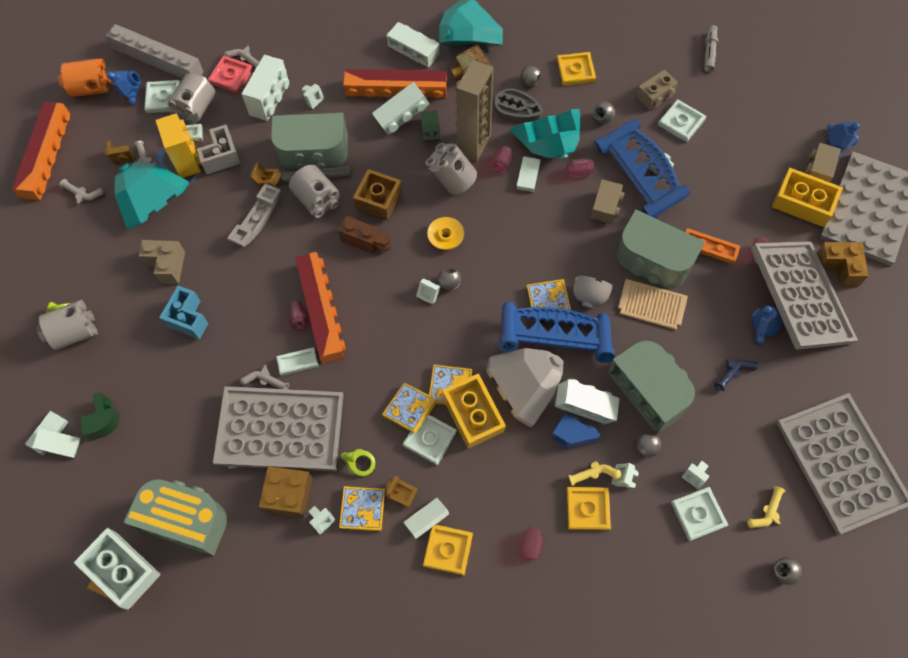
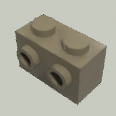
[636,69,678,110]
[805,143,841,183]
[590,179,624,224]

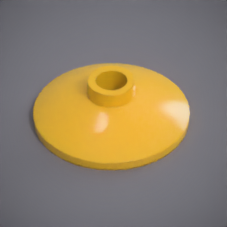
[428,217,464,250]

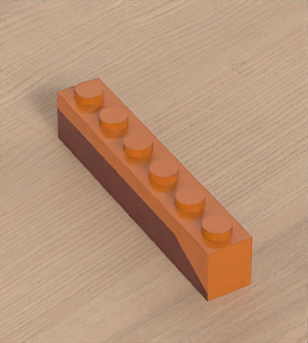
[343,69,447,99]
[12,102,70,201]
[295,252,346,364]

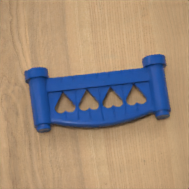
[594,118,691,219]
[499,302,615,363]

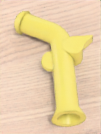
[568,461,621,486]
[747,486,785,529]

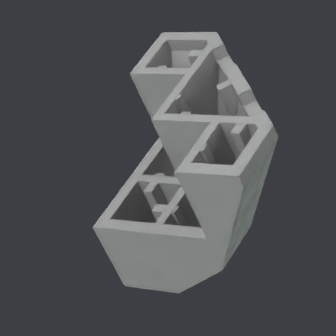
[486,348,563,427]

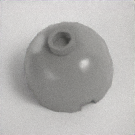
[573,276,612,309]

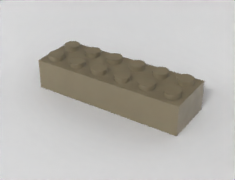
[455,60,494,162]

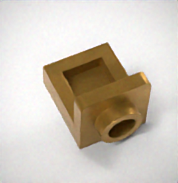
[105,140,135,164]
[249,163,282,188]
[385,475,419,509]

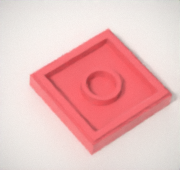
[208,56,254,94]

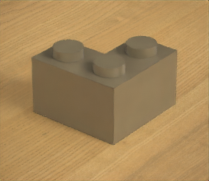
[139,240,185,284]

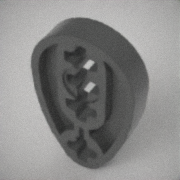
[494,88,543,122]

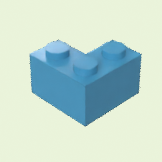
[159,286,209,340]

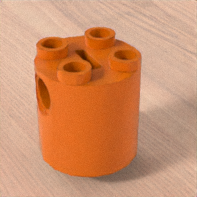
[58,59,110,97]

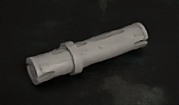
[704,25,718,72]

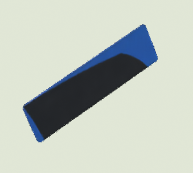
[156,150,196,185]

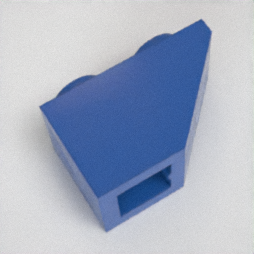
[551,414,600,449]

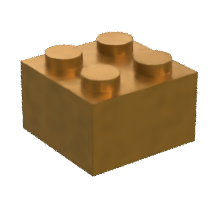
[353,169,402,220]
[259,466,312,518]

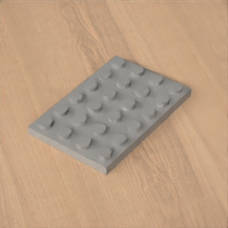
[819,151,908,266]
[751,242,858,350]
[213,386,344,471]
[776,393,908,535]

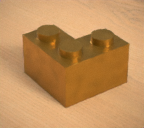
[817,242,868,286]

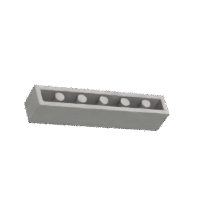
[106,24,204,78]

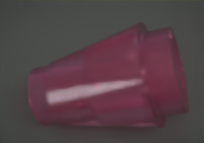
[289,301,308,330]

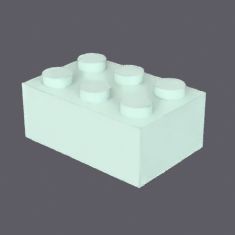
[242,55,289,121]
[74,528,161,610]

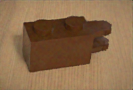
[338,216,391,254]

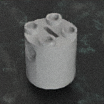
[168,73,215,125]
[426,143,477,195]
[289,165,340,218]
[37,299,98,350]

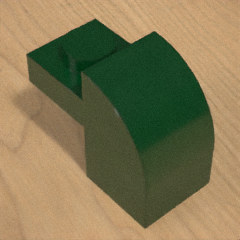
[420,110,440,140]
[80,392,119,441]

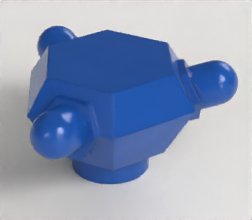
[106,71,141,105]
[827,122,860,158]
[751,306,784,345]

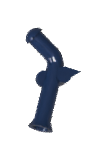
[715,359,759,391]

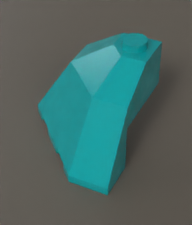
[439,0,503,47]
[510,109,580,160]
[115,162,189,230]

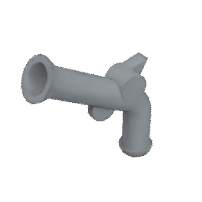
[224,46,260,68]
[133,141,158,164]
[59,179,104,205]
[240,364,289,390]

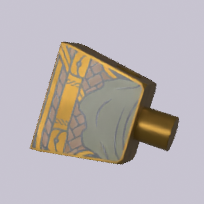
[450,44,492,79]

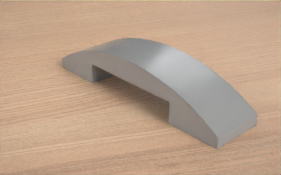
[227,183,281,247]

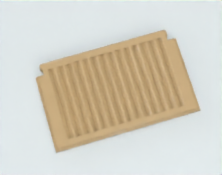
[617,279,688,330]

